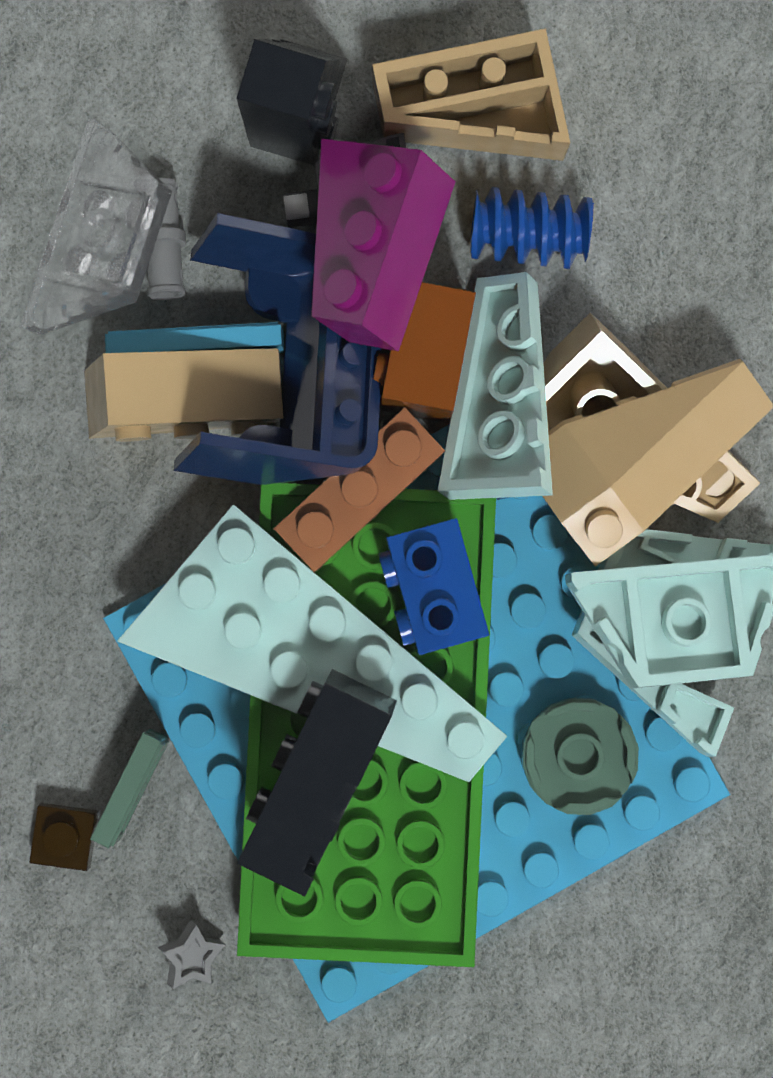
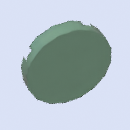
[521,698,639,815]

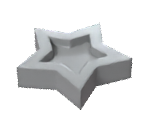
[158,920,226,989]

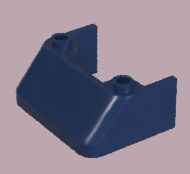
[173,213,382,485]

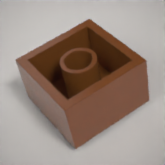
[373,282,476,423]

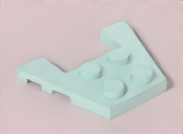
[571,529,773,757]

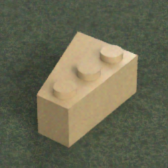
[372,28,570,161]
[84,348,284,442]

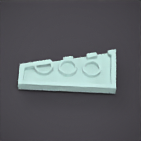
[438,272,553,500]

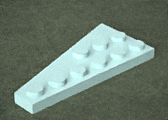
[117,504,507,782]

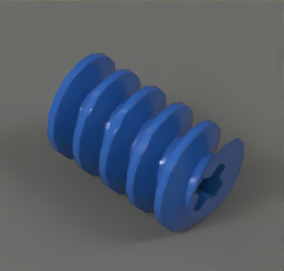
[470,187,594,269]

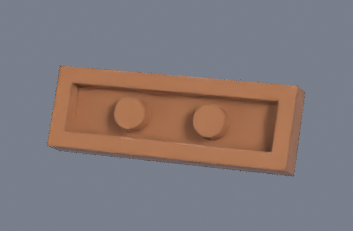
[274,407,445,573]

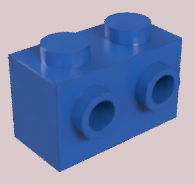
[378,518,490,655]

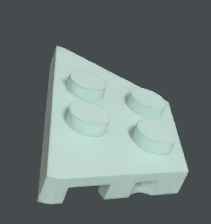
[565,554,773,689]

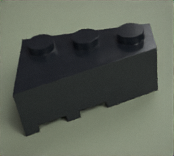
[236,39,348,165]
[237,669,397,897]

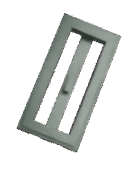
[90,728,169,849]

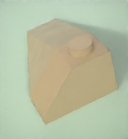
[543,313,760,523]
[543,359,773,567]

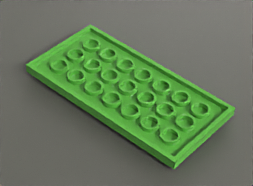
[237,483,496,967]

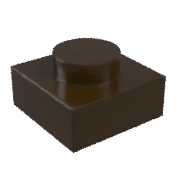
[29,803,99,871]

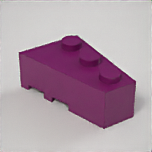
[312,139,456,351]

